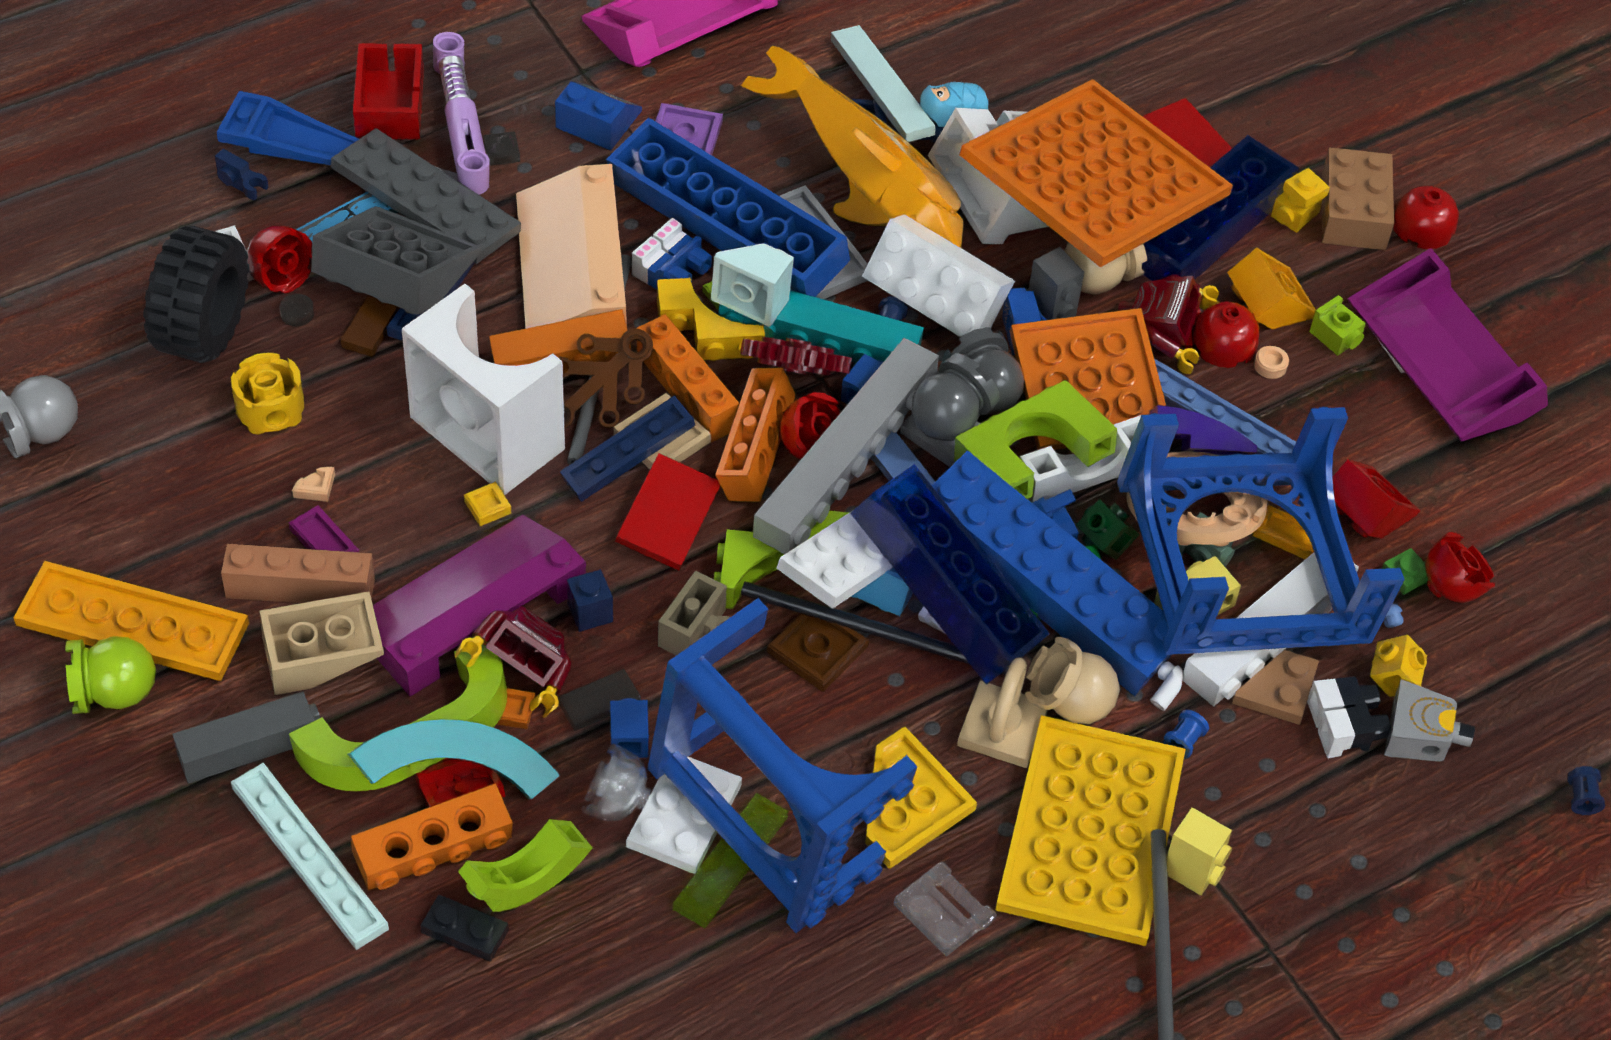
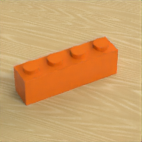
[489,309,631,374]

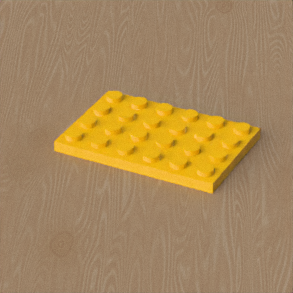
[995,715,1186,946]

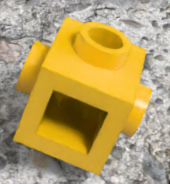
[1370,634,1427,697]

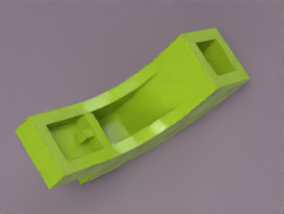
[458,819,593,912]

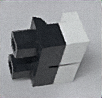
[1307,676,1391,759]

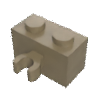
[658,571,730,655]

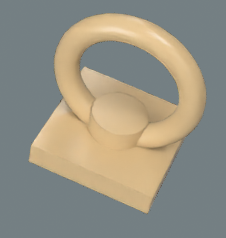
[957,657,1048,768]

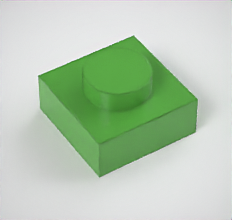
[1382,548,1429,595]

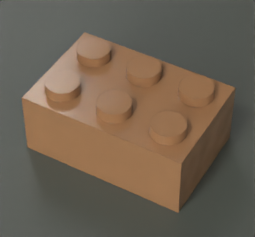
[1322,147,1394,250]

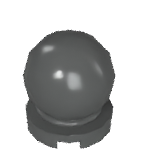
[942,327,1025,415]
[912,353,1000,441]

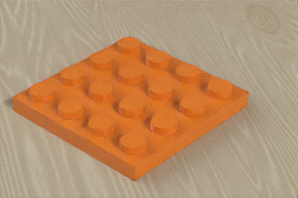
[1009,308,1166,450]

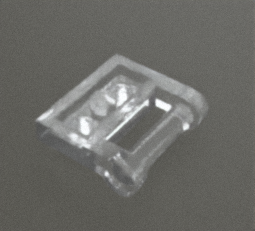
[894,862,997,957]

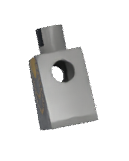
[1384,680,1475,762]

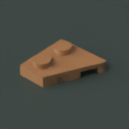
[1232,650,1319,725]

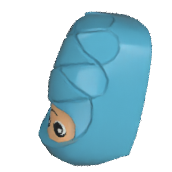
[920,82,989,127]

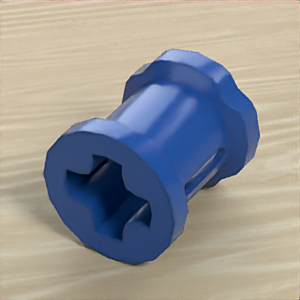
[1162,709,1209,759]

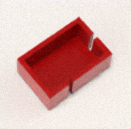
[353,43,424,139]

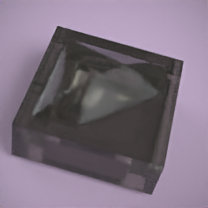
[483,131,520,166]

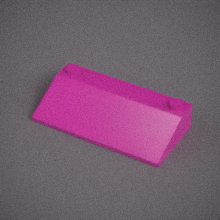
[581,0,780,67]

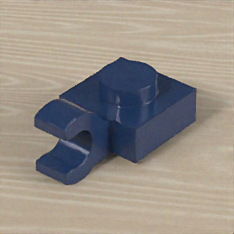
[215,148,269,200]

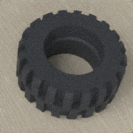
[143,225,249,363]

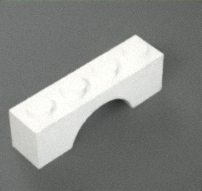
[1020,415,1141,503]

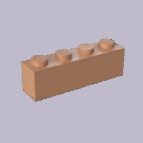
[221,544,375,603]

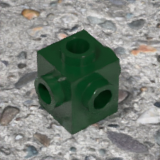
[1076,499,1140,560]

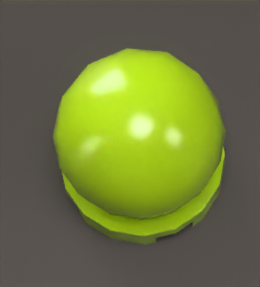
[65,636,156,714]

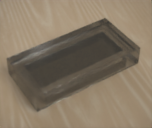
[558,669,641,731]

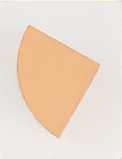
[292,467,335,502]

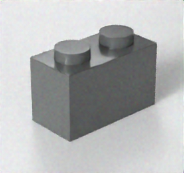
[1028,247,1084,320]

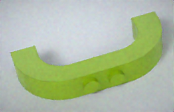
[289,645,507,791]

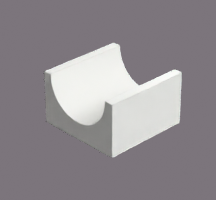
[402,284,565,495]

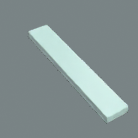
[831,25,935,142]
[231,763,389,950]

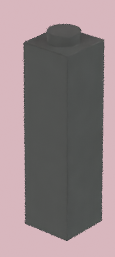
[172,691,320,784]

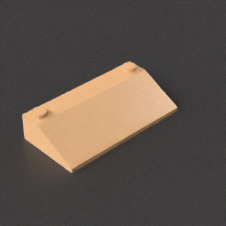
[516,164,627,328]

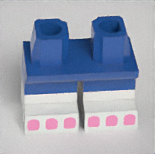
[632,218,712,289]

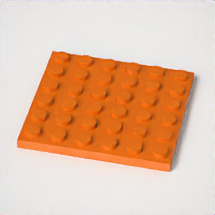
[959,79,1233,267]

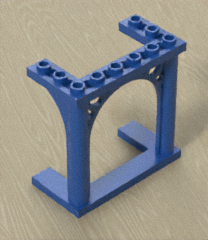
[1117,407,1405,655]
[647,598,917,933]

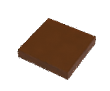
[767,601,869,692]

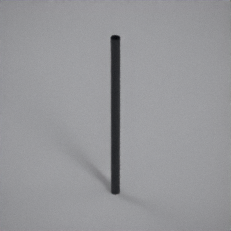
[741,581,1011,675]

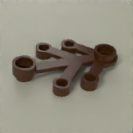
[558,329,653,429]

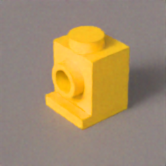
[1271,191,1323,233]

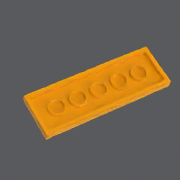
[13,561,249,681]

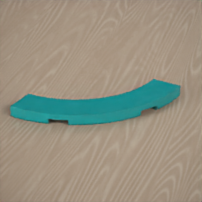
[348,719,560,800]

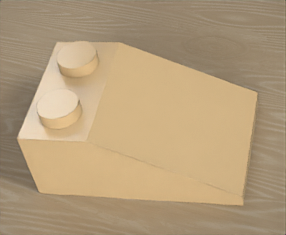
[260,592,384,695]

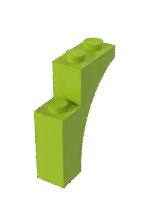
[714,511,849,609]

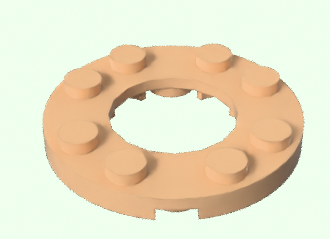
[1127,451,1268,547]

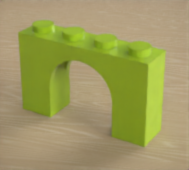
[954,380,1117,499]

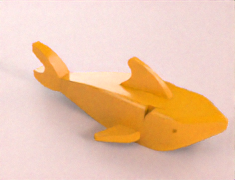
[740,45,963,248]

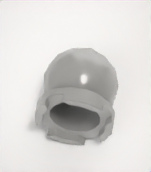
[0,375,78,458]

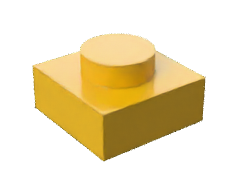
[1283,168,1330,209]

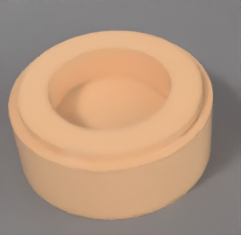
[1254,346,1289,379]

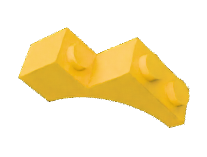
[657,278,765,361]

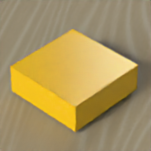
[464,481,511,526]

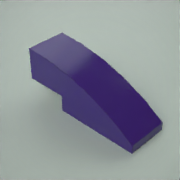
[1149,405,1257,456]

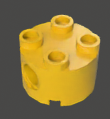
[231,353,304,435]

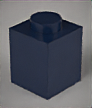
[567,569,613,632]

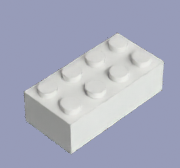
[862,215,1015,337]

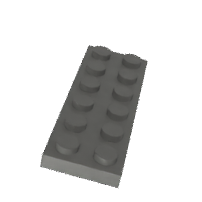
[331,128,521,264]

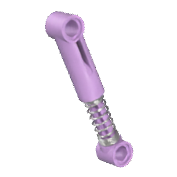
[433,32,490,195]

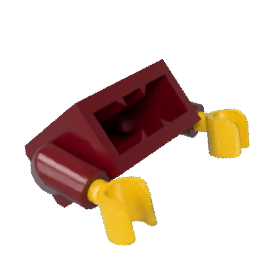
[1118,274,1219,374]
[455,607,572,718]

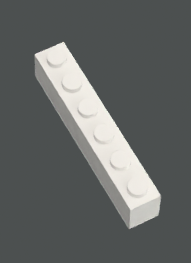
[1182,552,1359,706]

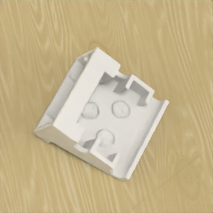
[928,108,1049,244]

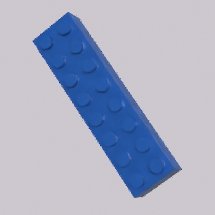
[606,118,850,297]
[915,450,1173,697]

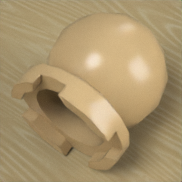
[1065,242,1147,295]
[1025,637,1120,725]

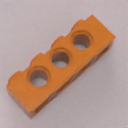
[637,314,740,443]
[715,368,796,502]
[351,783,513,891]

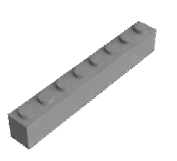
[753,338,939,554]

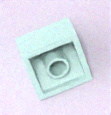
[711,243,794,327]

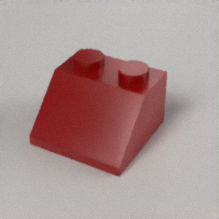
[1333,459,1421,539]

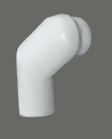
[1150,661,1183,711]

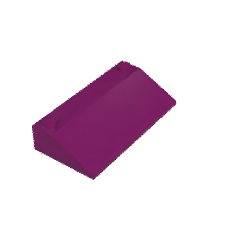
[1347,248,1548,442]
[373,514,586,697]

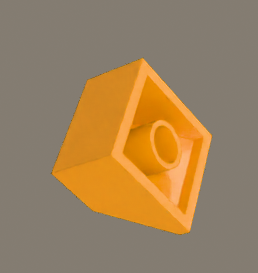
[1227,247,1316,329]

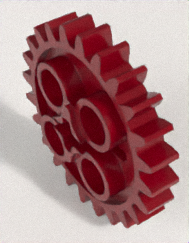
[740,336,852,376]

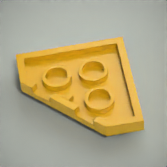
[865,726,977,869]

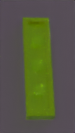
[673,793,788,928]

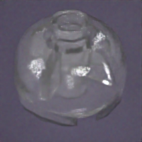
[582,743,651,822]

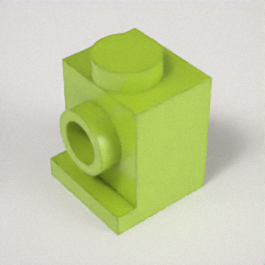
[1309,295,1366,356]

